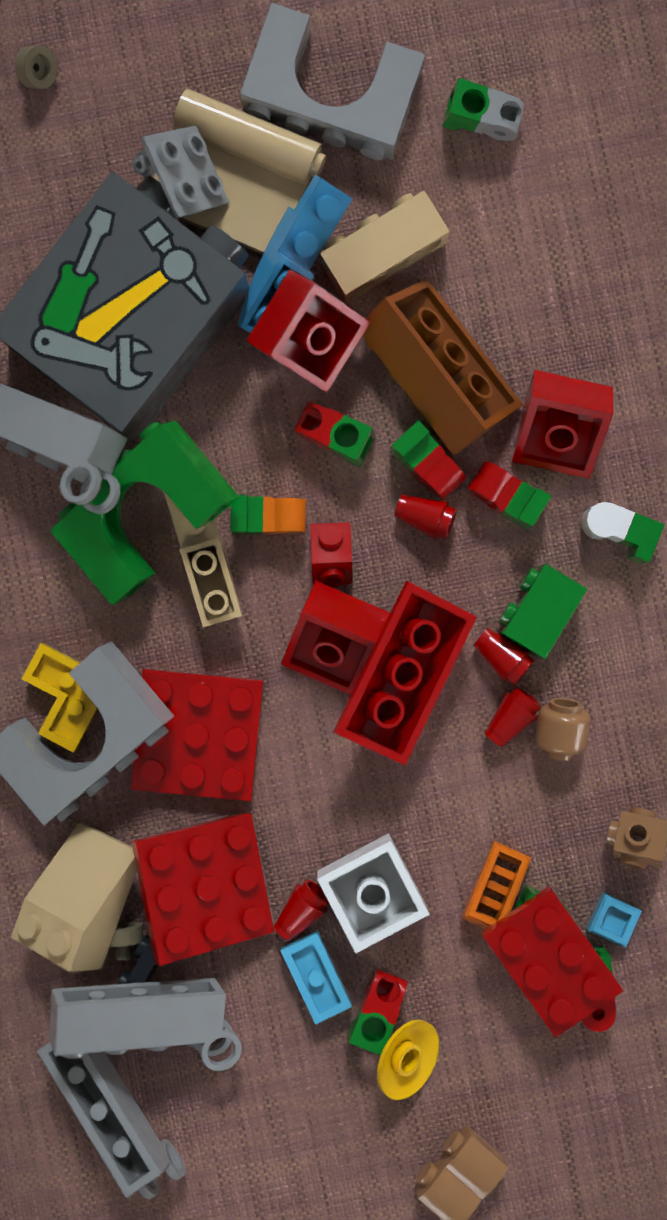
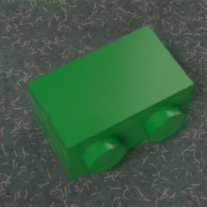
[498,564,588,659]

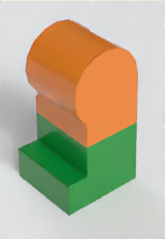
[230,495,307,535]

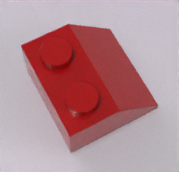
[512,370,613,479]
[281,581,390,695]

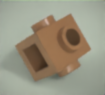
[607,807,667,870]

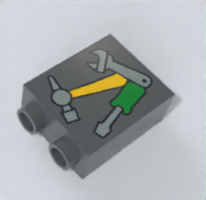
[0,171,249,444]

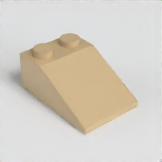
[11,822,137,972]

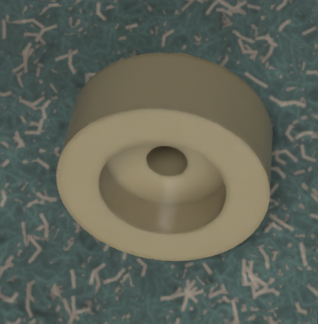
[15,45,57,89]
[110,921,143,960]

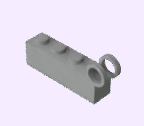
[0,383,128,514]
[49,978,242,1071]
[37,1042,186,1200]

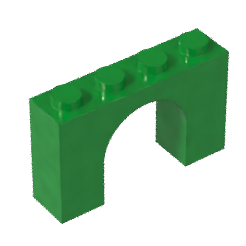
[50,421,239,606]

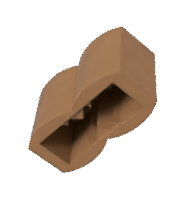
[415,1125,508,1220]

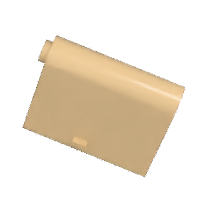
[153,88,326,254]

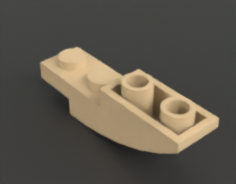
[164,492,243,627]

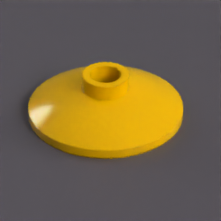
[377,1020,439,1100]

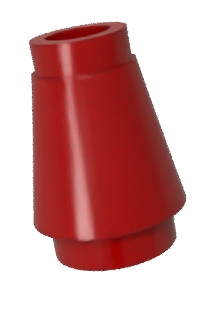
[394,494,457,540]
[473,628,535,685]
[484,686,542,748]
[274,879,329,941]

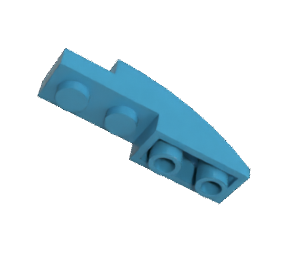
[238,174,353,333]

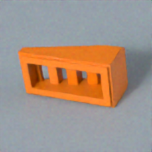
[461,841,532,929]

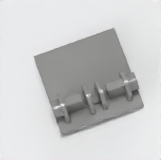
[132,125,230,219]

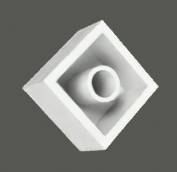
[317,833,430,953]

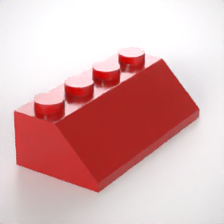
[333,581,477,766]

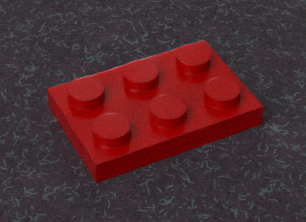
[482,886,624,1038]

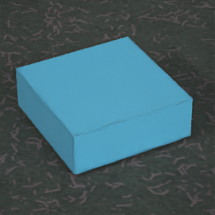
[586,892,642,948]

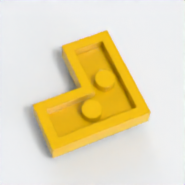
[21,643,99,753]

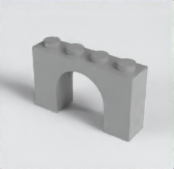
[240,2,425,160]
[0,641,174,826]

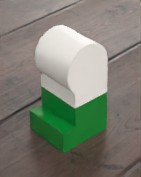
[581,502,665,564]

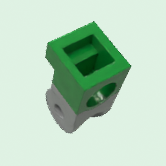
[442,78,525,141]

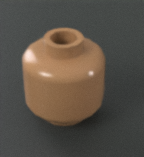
[535,698,591,761]

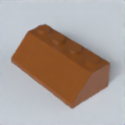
[363,279,523,456]

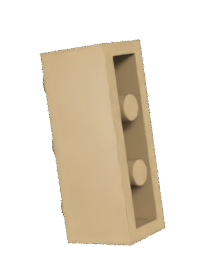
[320,190,450,304]

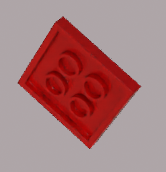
[131,669,264,801]
[131,812,274,966]

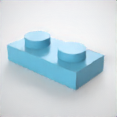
[280,930,352,1025]

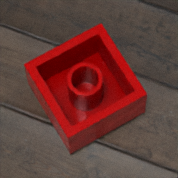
[246,270,371,393]

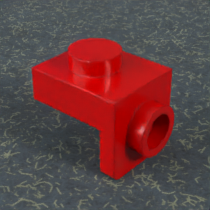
[310,522,353,588]

